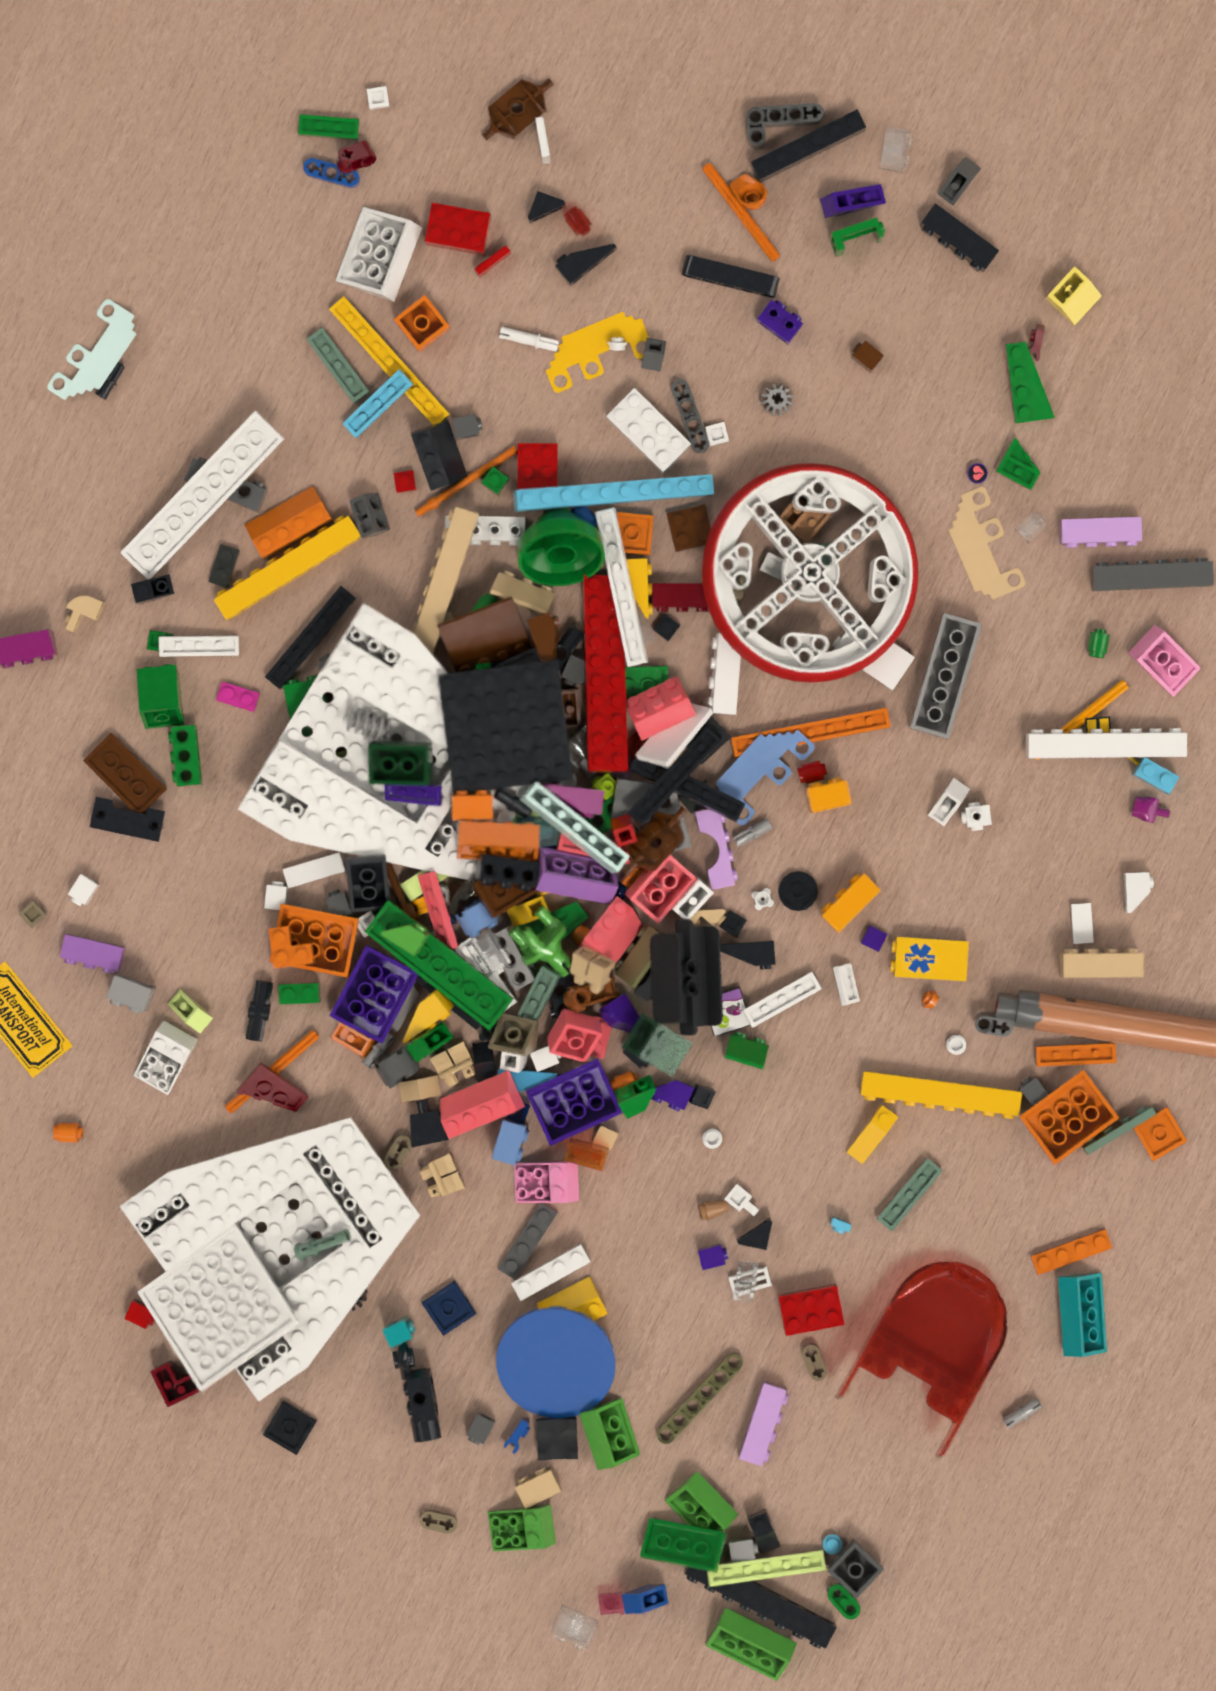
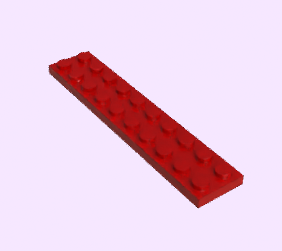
[582,575,628,772]

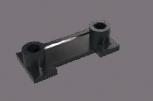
[90,797,165,842]

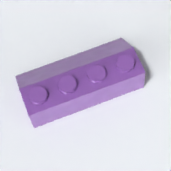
[535,846,618,904]

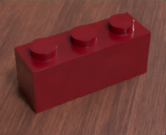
[653,583,708,612]

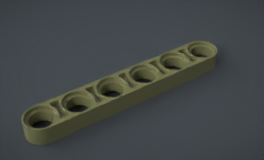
[657,1353,743,1444]

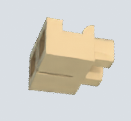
[570,945,615,994]
[430,1041,476,1087]
[420,1153,465,1198]

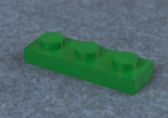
[298,114,360,140]

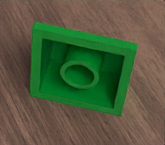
[724,1032,769,1070]

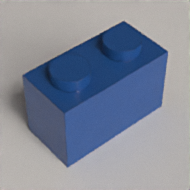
[622,1584,669,1614]

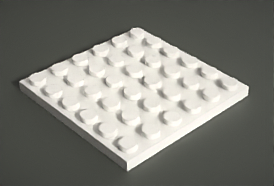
[138,1224,300,1392]

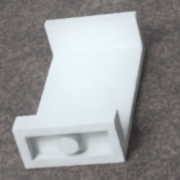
[832,619,915,691]

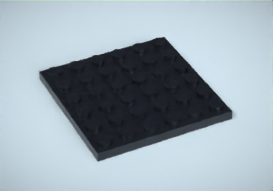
[438,659,573,794]

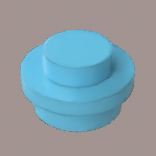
[823,1534,843,1555]

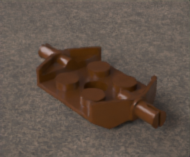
[481,78,554,141]
[622,806,688,876]

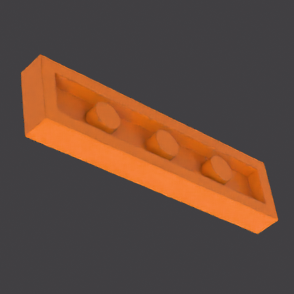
[1035,1043,1117,1067]
[1030,1229,1112,1275]

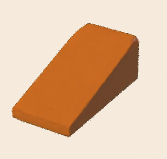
[330,1022,376,1057]

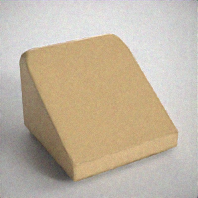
[592,1125,619,1151]

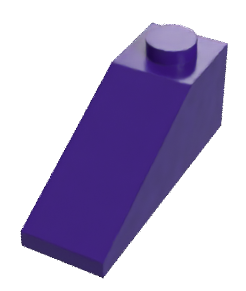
[820,184,886,218]

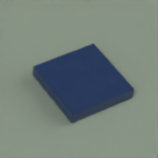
[421,1280,477,1336]

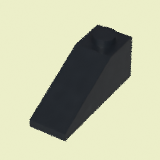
[555,244,617,287]
[720,941,776,970]

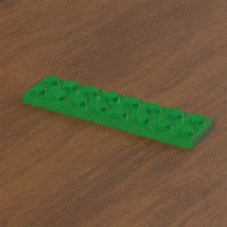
[364,900,514,1030]

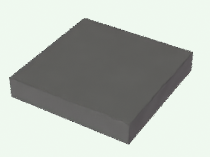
[610,778,654,823]

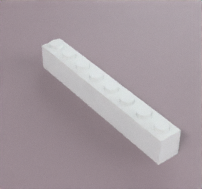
[1026,728,1187,758]

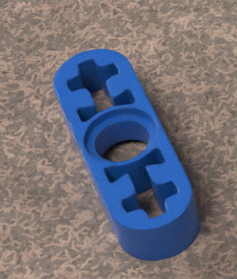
[303,158,360,188]

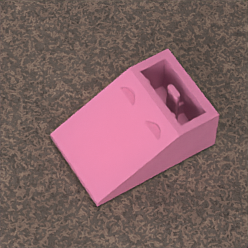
[514,1161,579,1203]

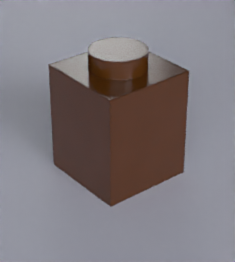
[852,340,884,373]

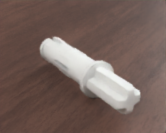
[499,326,559,351]

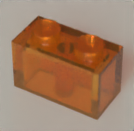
[564,1137,609,1171]

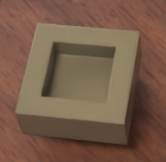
[19,900,47,928]

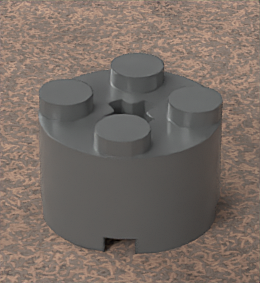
[373,1045,420,1089]

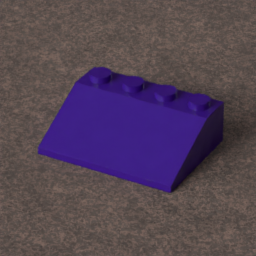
[329,944,418,1043]
[525,1058,623,1146]

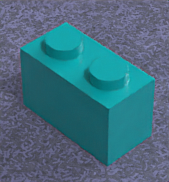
[382,1316,416,1348]

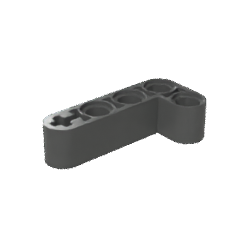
[746,103,824,148]

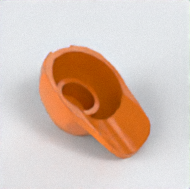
[730,174,767,210]

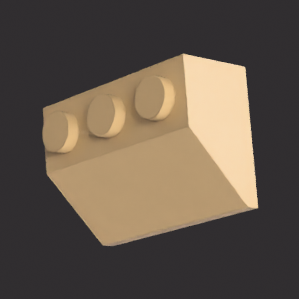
[490,571,555,615]

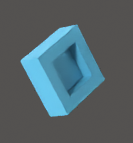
[830,1216,852,1234]

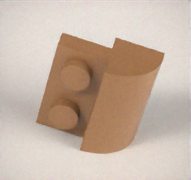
[779,496,832,543]

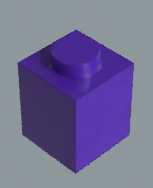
[698,1244,728,1270]

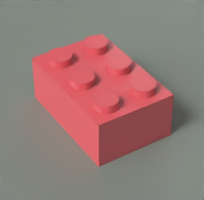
[626,676,696,741]
[624,855,697,924]

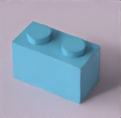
[1132,757,1179,795]

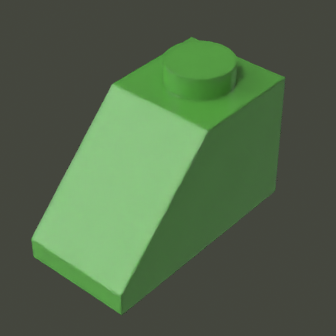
[381,923,430,956]

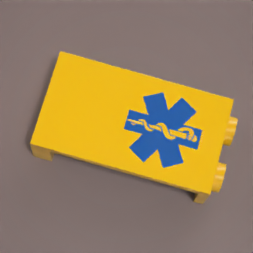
[890,937,969,981]

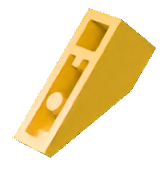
[846,1104,898,1164]

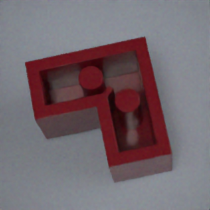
[150,1360,201,1408]

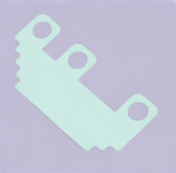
[47,299,136,400]

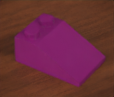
[539,783,604,818]

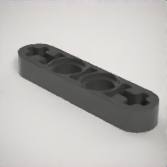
[671,379,709,454]

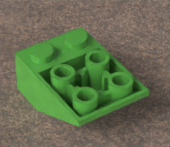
[488,1504,556,1551]

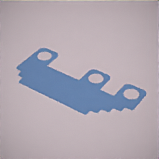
[716,730,815,825]

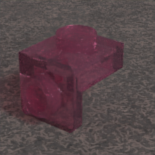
[598,1592,624,1615]

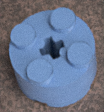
[454,898,500,938]

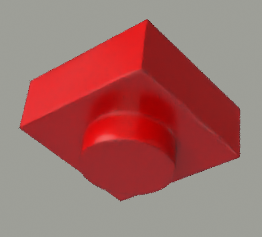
[394,470,416,493]

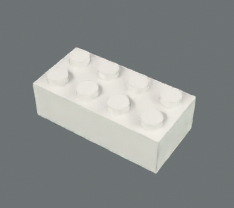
[606,388,691,474]

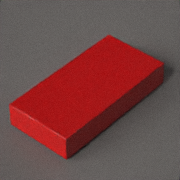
[475,246,511,278]

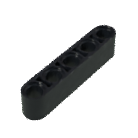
[681,255,780,298]

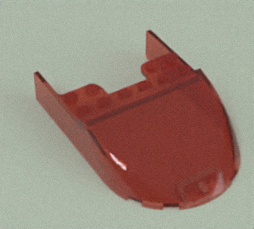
[835,1262,1008,1458]

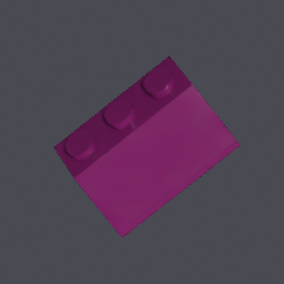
[0,629,58,669]

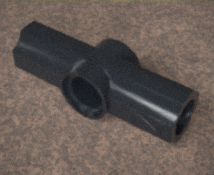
[556,625,584,671]
[245,980,273,1042]

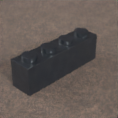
[920,203,999,272]

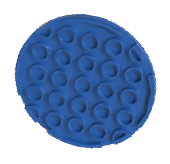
[496,1306,616,1418]

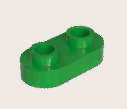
[827,1583,861,1620]

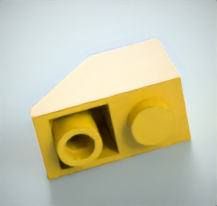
[507,895,550,927]

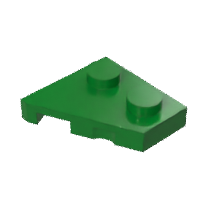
[996,438,1041,491]

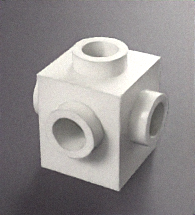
[961,802,992,831]

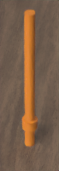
[415,446,518,517]

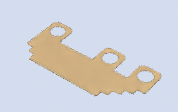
[949,487,1026,600]

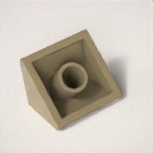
[488,1013,539,1056]

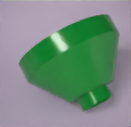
[517,508,605,586]

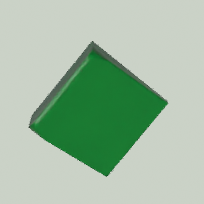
[147,630,174,652]

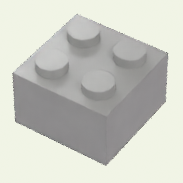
[106,974,156,1014]

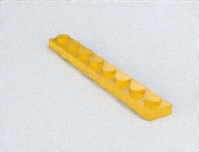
[329,296,450,425]

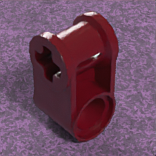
[337,140,377,173]

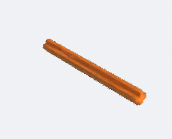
[702,163,780,262]
[225,1030,319,1114]

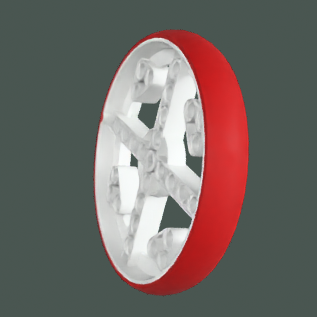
[702,463,919,683]

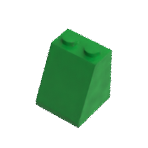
[137,664,185,729]

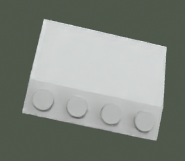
[335,207,422,302]

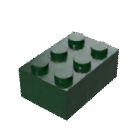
[368,740,433,786]

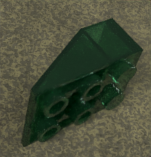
[621,1012,693,1077]

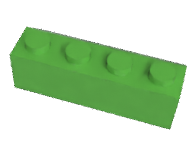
[706,1608,797,1681]

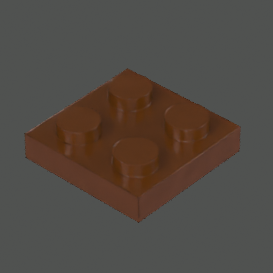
[667,504,711,552]

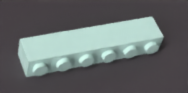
[519,782,630,874]

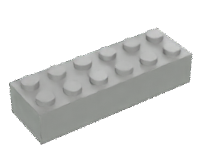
[909,613,982,740]

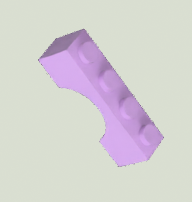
[695,809,738,890]

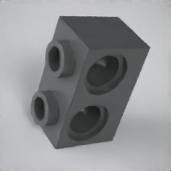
[349,492,390,538]

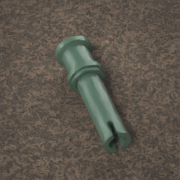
[294,1229,351,1261]

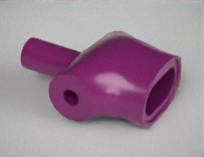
[1132,796,1170,823]

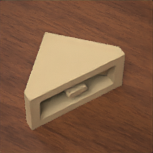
[399,1075,441,1102]

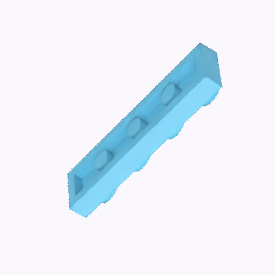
[342,369,414,438]

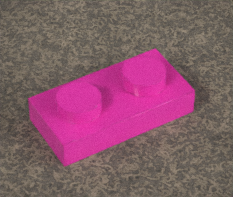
[216,682,260,712]

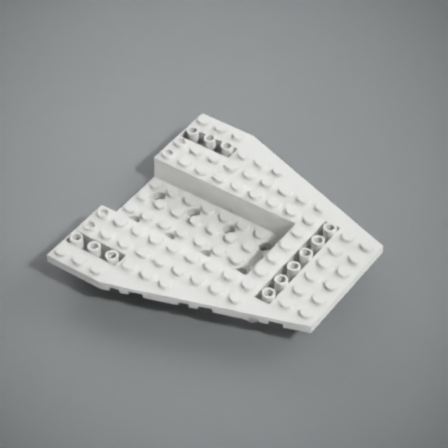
[238,603,530,882]
[120,1117,420,1401]

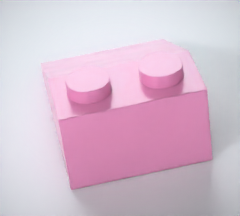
[1128,625,1201,697]

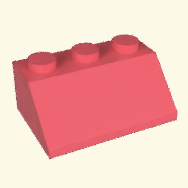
[578,896,643,964]

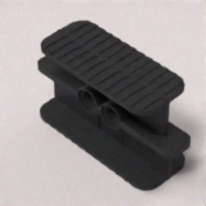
[650,919,723,1035]

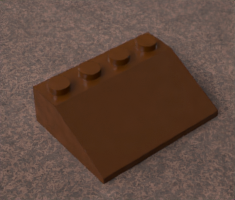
[437,596,532,672]

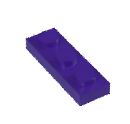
[385,784,442,806]

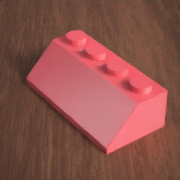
[440,1070,525,1139]

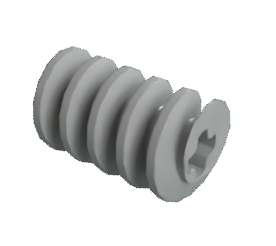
[347,708,391,741]

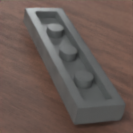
[498,1203,558,1280]

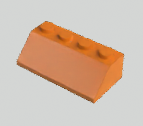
[244,486,333,559]
[457,820,540,862]

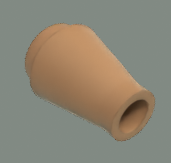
[698,1200,729,1221]

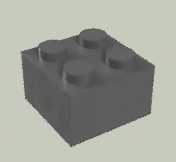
[826,1539,884,1599]

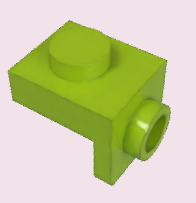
[590,773,616,800]

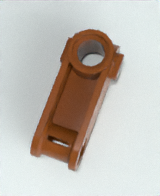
[563,977,620,1013]

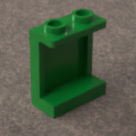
[830,217,885,257]

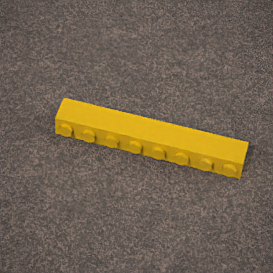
[214,515,361,621]
[860,1071,1022,1119]

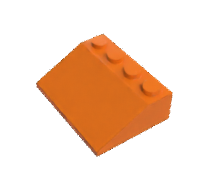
[269,904,359,978]
[1019,1069,1119,1165]

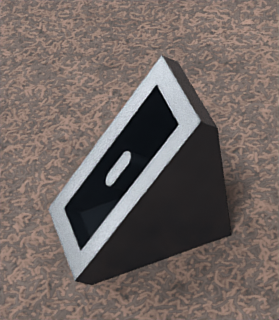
[528,191,566,224]
[472,1041,497,1083]
[736,1218,772,1250]

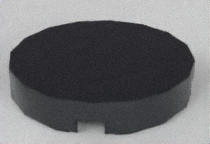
[778,872,818,911]

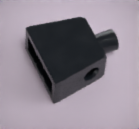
[410,1099,449,1148]

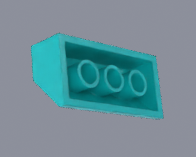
[1058,1273,1107,1357]

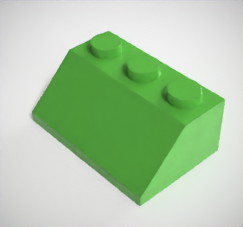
[579,1398,640,1470]
[665,1471,738,1532]

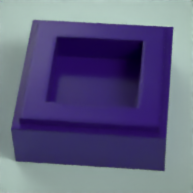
[861,925,888,952]

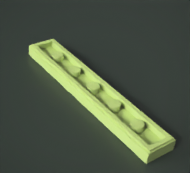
[707,1550,827,1587]

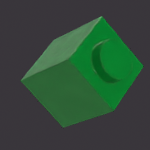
[481,467,510,496]

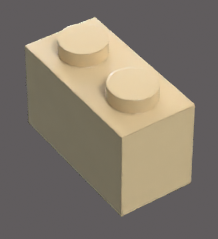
[515,1467,561,1509]

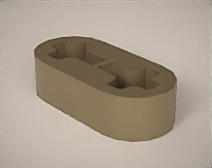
[384,1135,412,1170]
[802,1344,827,1381]
[420,1510,457,1533]

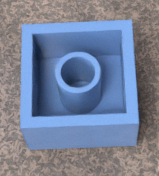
[492,1118,529,1166]

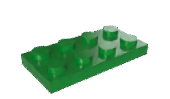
[640,1518,727,1573]

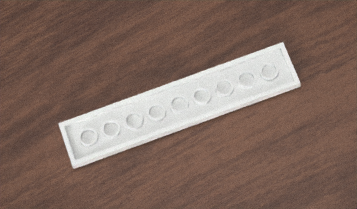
[120,411,285,579]

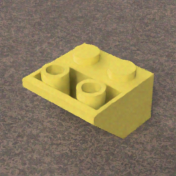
[1046,266,1101,326]

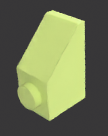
[168,989,213,1033]

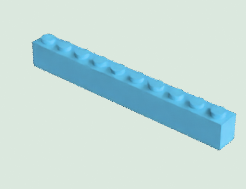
[513,474,714,512]

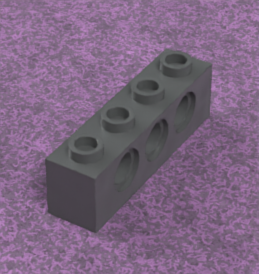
[184,457,268,513]

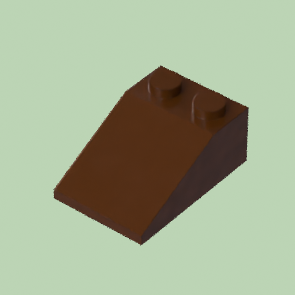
[527,612,561,661]

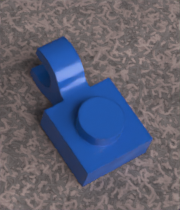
[504,1417,530,1454]

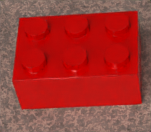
[425,202,491,256]
[517,443,558,490]
[778,1284,845,1336]

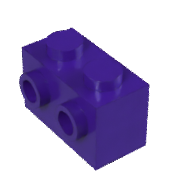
[757,300,803,345]

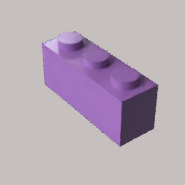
[60,934,126,974]

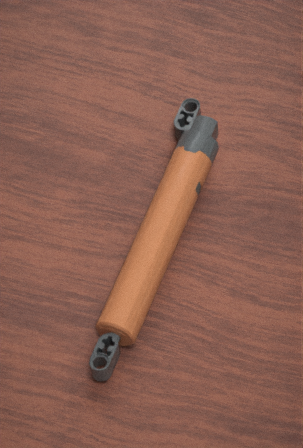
[974,990,1216,1058]

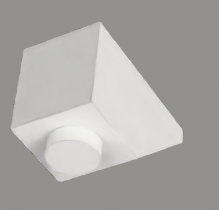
[928,778,970,826]
[1123,872,1154,913]

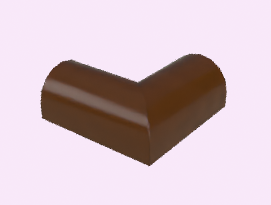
[561,687,582,729]

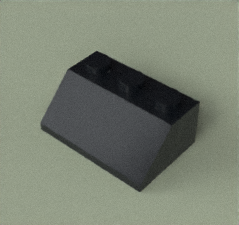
[411,420,468,491]

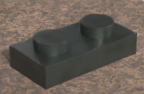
[208,544,240,588]

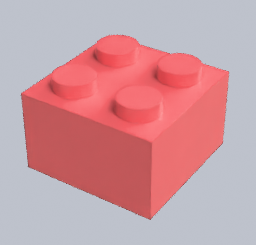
[547,1008,603,1063]

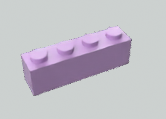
[1060,517,1142,548]
[739,1381,789,1466]

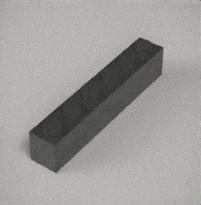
[1091,558,1214,592]

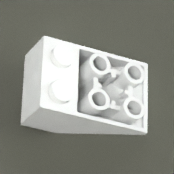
[134,1021,198,1095]

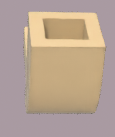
[65,596,105,633]

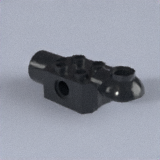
[392,1342,442,1443]

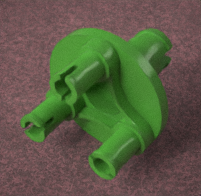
[508,906,572,977]

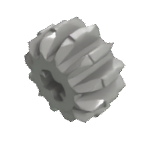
[761,383,794,417]

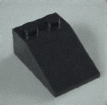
[346,854,390,913]

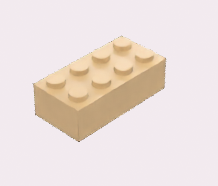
[1059,949,1144,978]

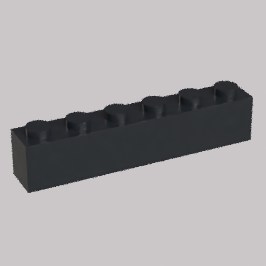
[750,109,866,183]

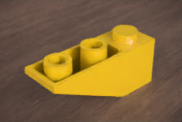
[626,559,653,620]
[403,989,454,1044]

